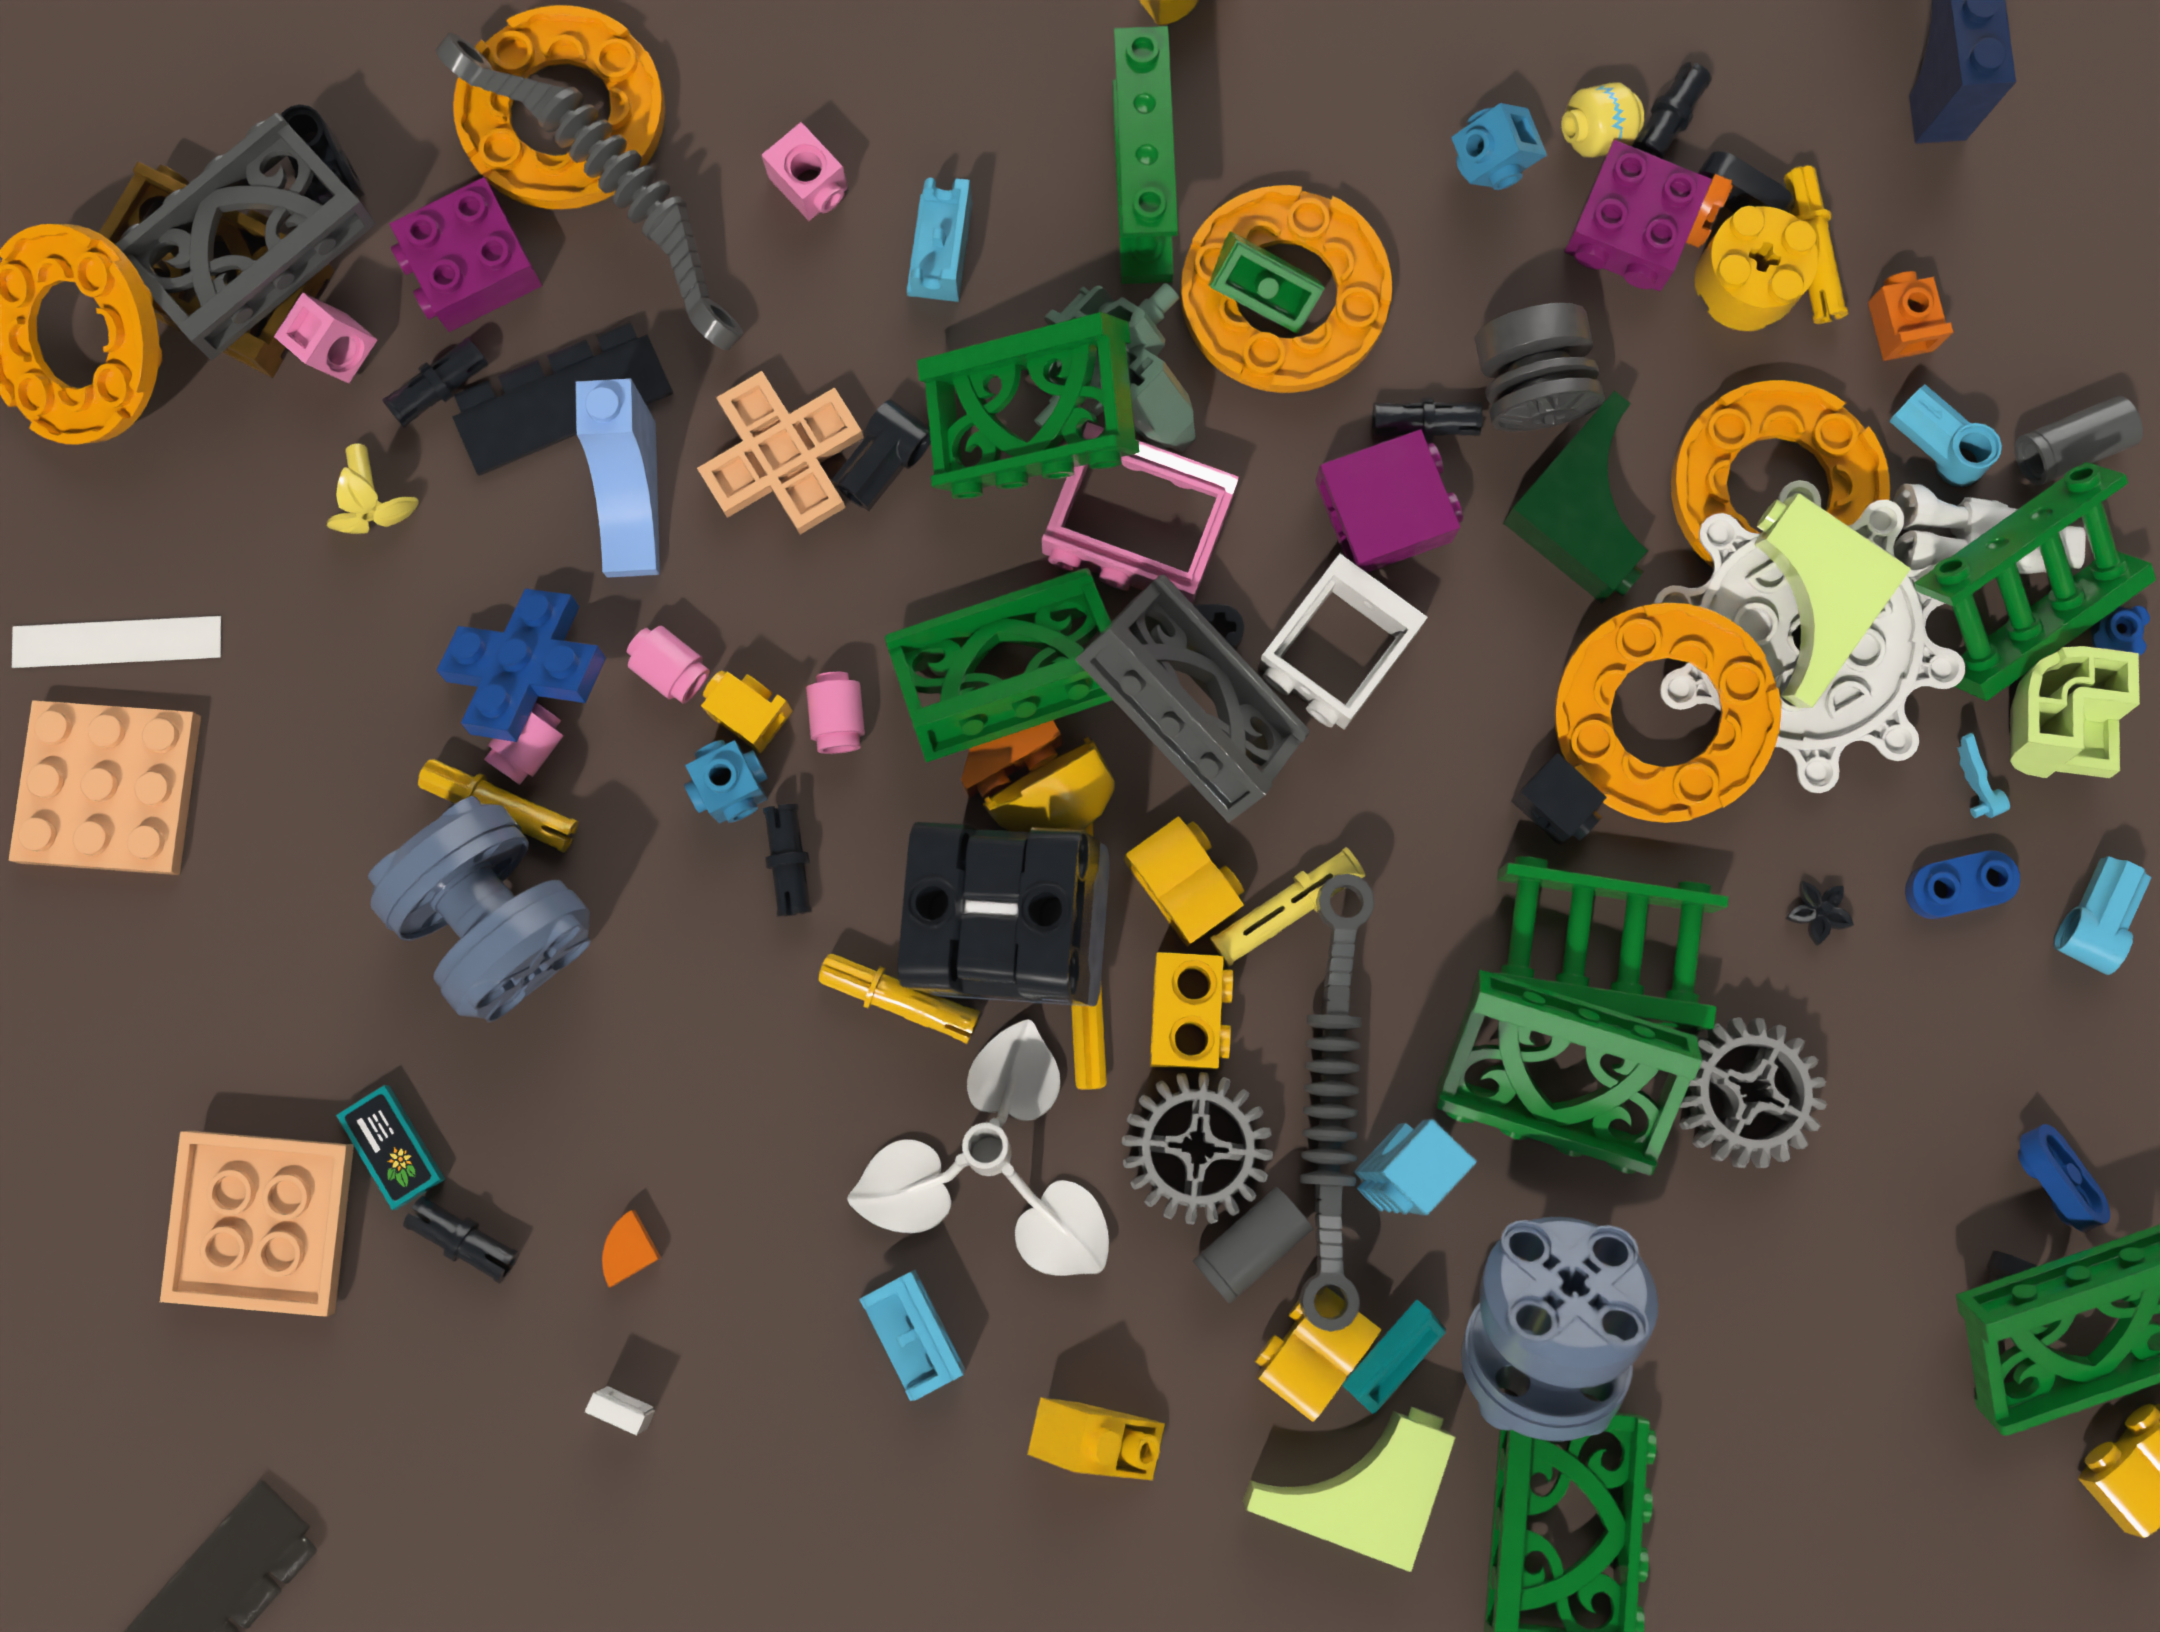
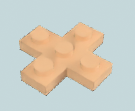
[697,371,864,534]

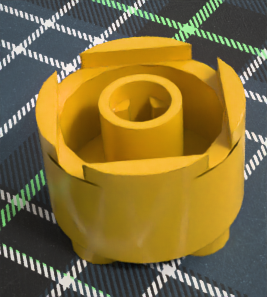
[1694,206,1818,331]

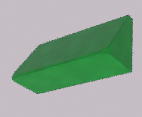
[1208,231,1325,334]

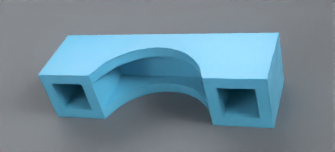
[1354,1119,1476,1215]

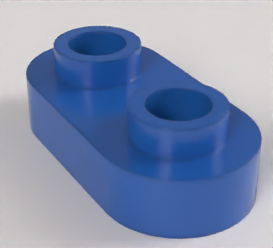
[1905,850,2020,919]
[2018,1124,2110,1232]

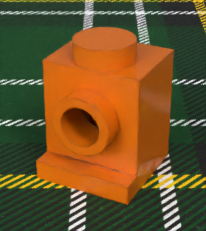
[1868,271,1954,361]

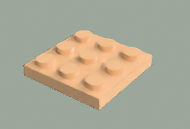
[9,700,201,875]
[160,1131,354,1317]

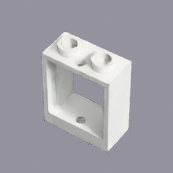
[1258,554,1428,730]

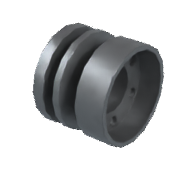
[1474,303,1605,432]

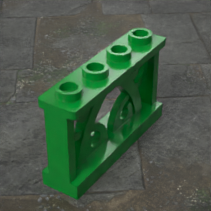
[917,312,1140,499]
[884,568,1112,763]
[1437,969,1702,1175]
[1956,1224,2160,1436]
[1484,1412,1657,1632]

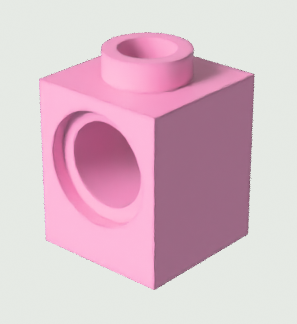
[761,122,848,221]
[274,292,377,383]

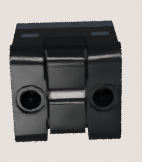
[898,822,1110,1007]

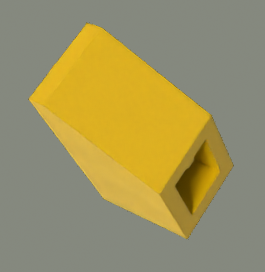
[1027,1397,1165,1480]

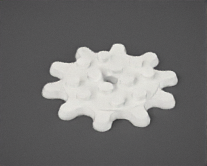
[1654,480,1965,793]

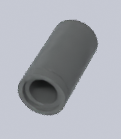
[2015,396,2143,486]
[1192,1186,1314,1304]

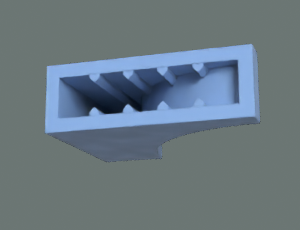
[576,379,660,578]

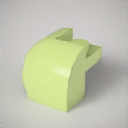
[2010,646,2140,778]

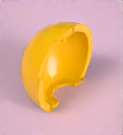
[983,737,1115,832]

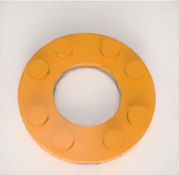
[453,5,665,209]
[1180,185,1392,393]
[0,224,162,444]
[1671,380,1890,569]
[1554,603,1781,823]

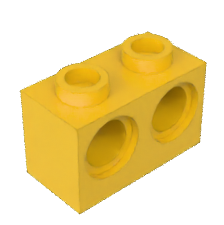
[1150,952,1233,1070]

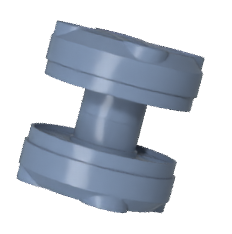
[368,796,591,1022]
[1461,1217,1658,1441]

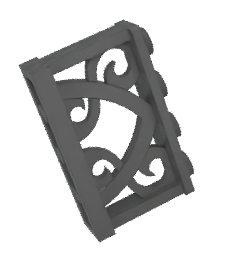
[115,113,377,360]
[1075,575,1309,823]

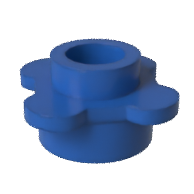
[2091,605,2150,656]

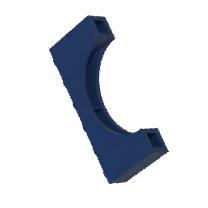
[1909,0,2016,144]

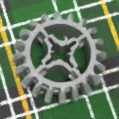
[1679,1017,1828,1168]
[1122,1072,1273,1224]

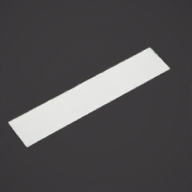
[12,616,221,668]

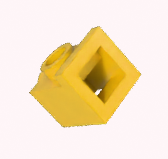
[701,670,793,754]

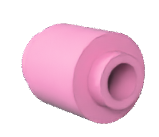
[627,626,710,704]
[806,672,865,754]
[484,702,564,785]

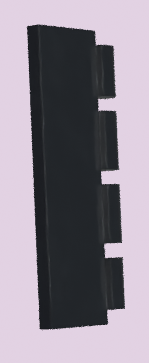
[452,321,674,476]

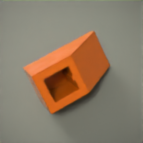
[961,720,1062,798]

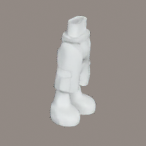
[1893,484,2085,574]

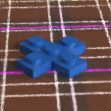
[436,588,606,742]

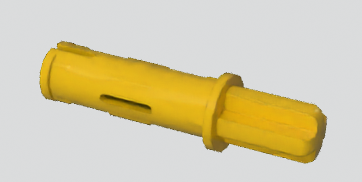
[1784,166,1848,324]
[418,759,579,853]
[819,954,981,1044]

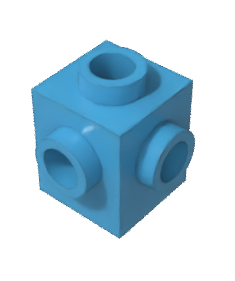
[1451,103,1547,190]
[684,740,768,824]

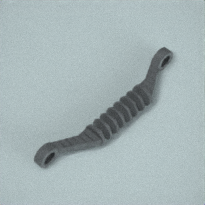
[436,33,743,351]
[1299,874,1375,1331]

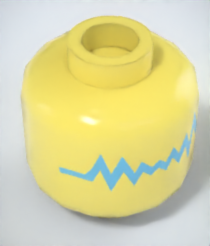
[1561,83,1644,158]

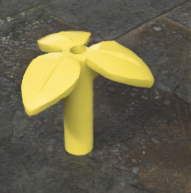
[327,444,419,534]

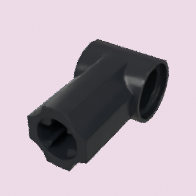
[832,399,931,511]

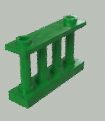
[1112,26,1178,284]
[1914,462,2156,701]
[1493,856,1729,1032]

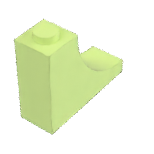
[1754,493,1911,709]
[1243,1407,1455,1572]

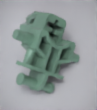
[1034,283,1196,452]

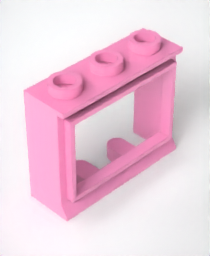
[1042,422,1239,604]

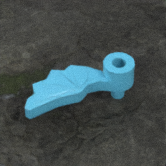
[1957,733,2010,818]

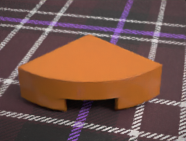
[1686,174,1733,248]
[602,1210,661,1288]

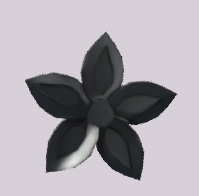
[1785,881,1854,946]

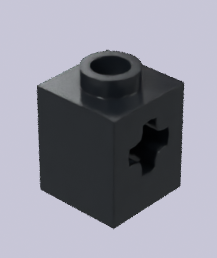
[1511,753,1607,845]

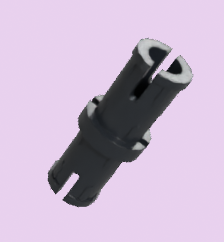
[1632,62,1712,159]
[382,337,489,428]
[1372,398,1483,440]
[763,804,812,917]
[403,1196,519,1284]

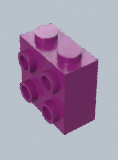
[1564,140,1712,292]
[389,177,543,332]
[1315,429,1463,573]

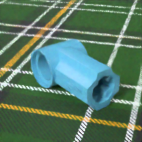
[1889,384,2002,487]
[2053,856,2151,975]

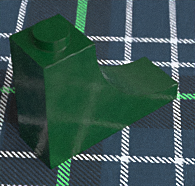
[1503,390,1648,604]

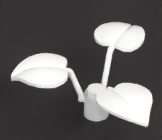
[847,1019,1109,1276]

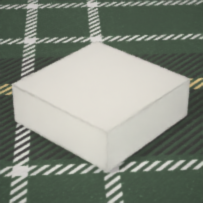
[585,1386,656,1435]

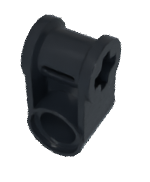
[281,104,365,206]

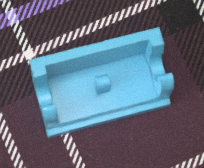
[907,178,973,302]
[859,1269,966,1401]

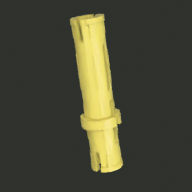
[1210,847,1365,967]

